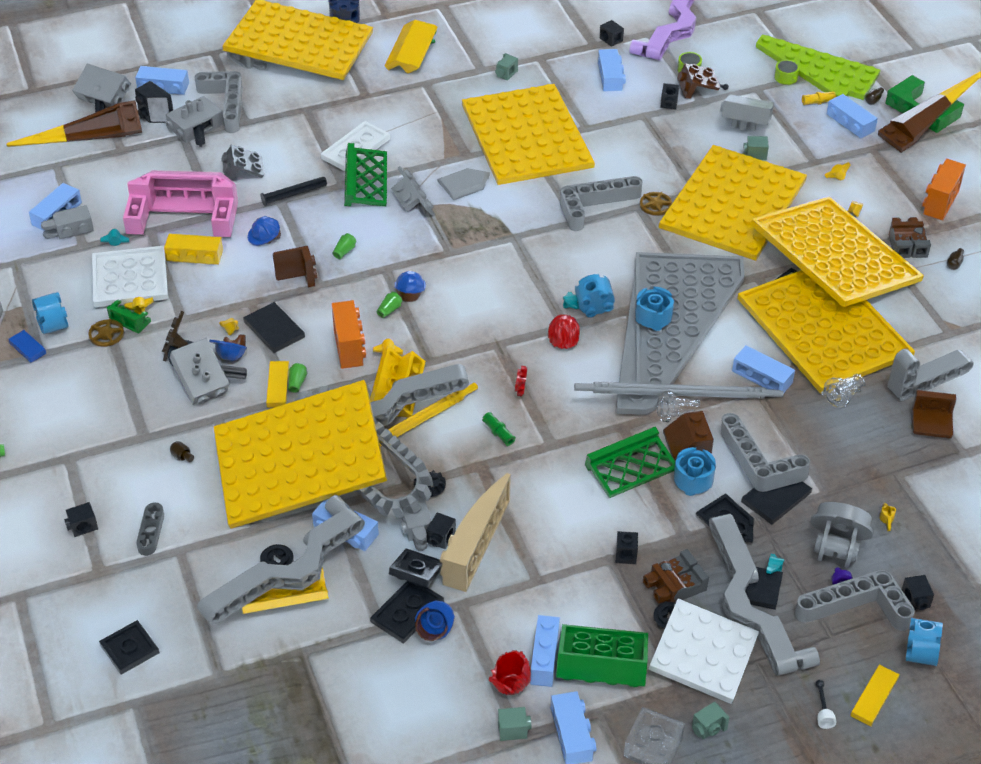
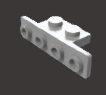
[391,166,435,216]

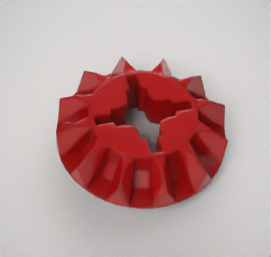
[515,365,528,396]

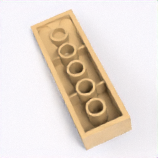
[440,473,511,592]

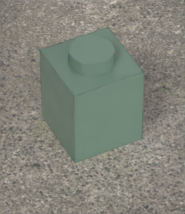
[743,136,769,160]
[498,707,532,741]

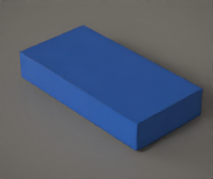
[8,330,47,363]

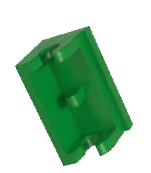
[107,299,151,334]

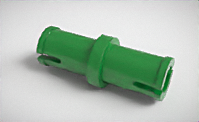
[482,412,516,446]

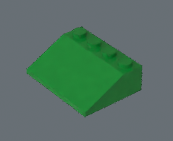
[556,624,648,687]

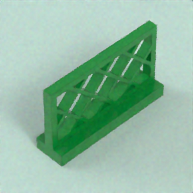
[344,143,387,207]
[585,426,675,498]

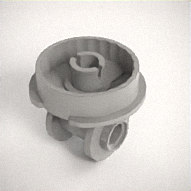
[810,502,873,569]

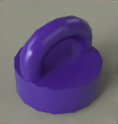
[831,567,853,585]

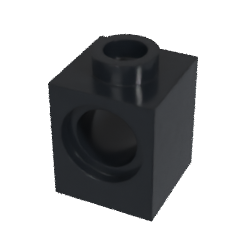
[599,20,624,47]
[660,83,680,110]
[64,502,98,537]
[426,512,456,549]
[615,531,638,564]
[901,575,934,610]

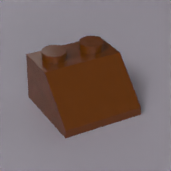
[663,411,714,461]

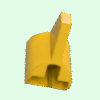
[824,162,851,180]
[848,201,863,217]
[124,297,154,314]
[219,318,239,336]
[373,338,403,355]
[879,503,896,531]

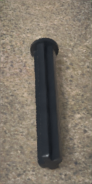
[260,177,327,206]

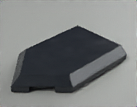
[696,493,754,543]

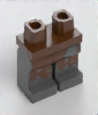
[888,217,931,258]
[643,549,709,603]

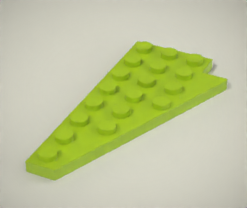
[756,34,880,100]

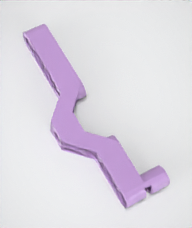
[630,0,696,60]

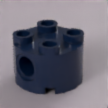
[328,0,360,23]

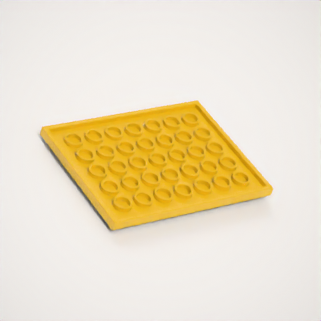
[223,0,373,80]
[462,84,595,185]
[659,145,807,261]
[750,196,924,307]
[737,270,915,393]
[213,380,387,529]

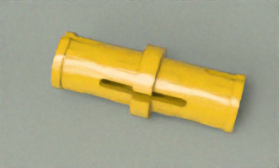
[802,91,836,105]

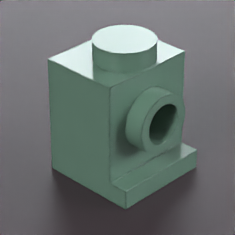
[495,53,518,81]
[692,701,730,740]

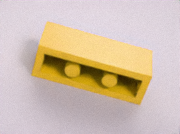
[164,234,223,265]

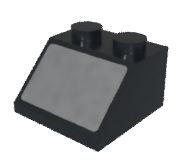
[135,81,173,123]

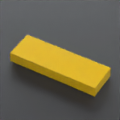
[266,361,289,407]
[851,664,900,726]

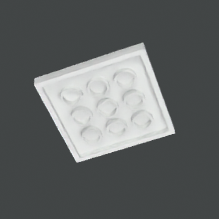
[92,245,168,308]
[648,599,759,704]

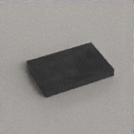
[243,302,305,353]
[741,481,812,525]
[370,581,444,644]

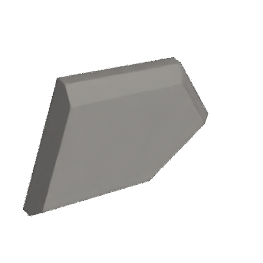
[437,168,490,200]

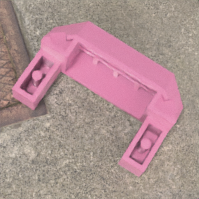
[123,170,238,237]

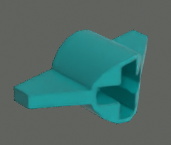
[100,229,129,246]
[563,292,579,310]
[766,553,784,574]

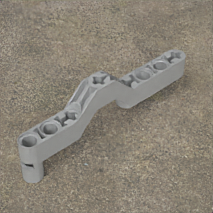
[296,364,469,426]
[197,495,365,625]
[709,514,820,676]

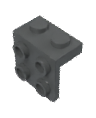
[221,144,264,181]

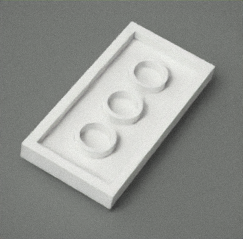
[321,121,390,171]

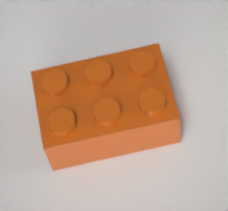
[922,158,966,220]
[331,300,366,369]

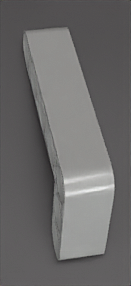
[194,71,243,133]
[560,176,643,231]
[888,349,974,401]
[721,413,810,492]
[795,570,915,631]

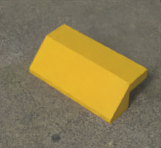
[384,20,438,74]
[370,346,426,418]
[242,567,329,614]

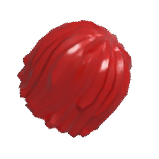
[548,314,580,349]
[489,650,531,695]

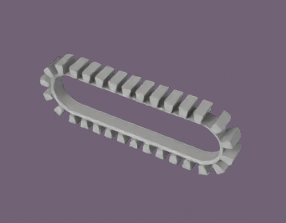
[305,386,433,518]

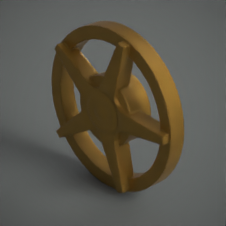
[640,192,672,215]
[88,318,124,347]

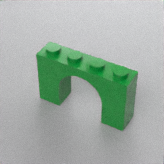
[885,75,964,133]

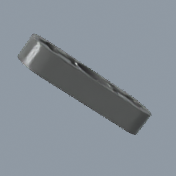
[136,502,164,556]

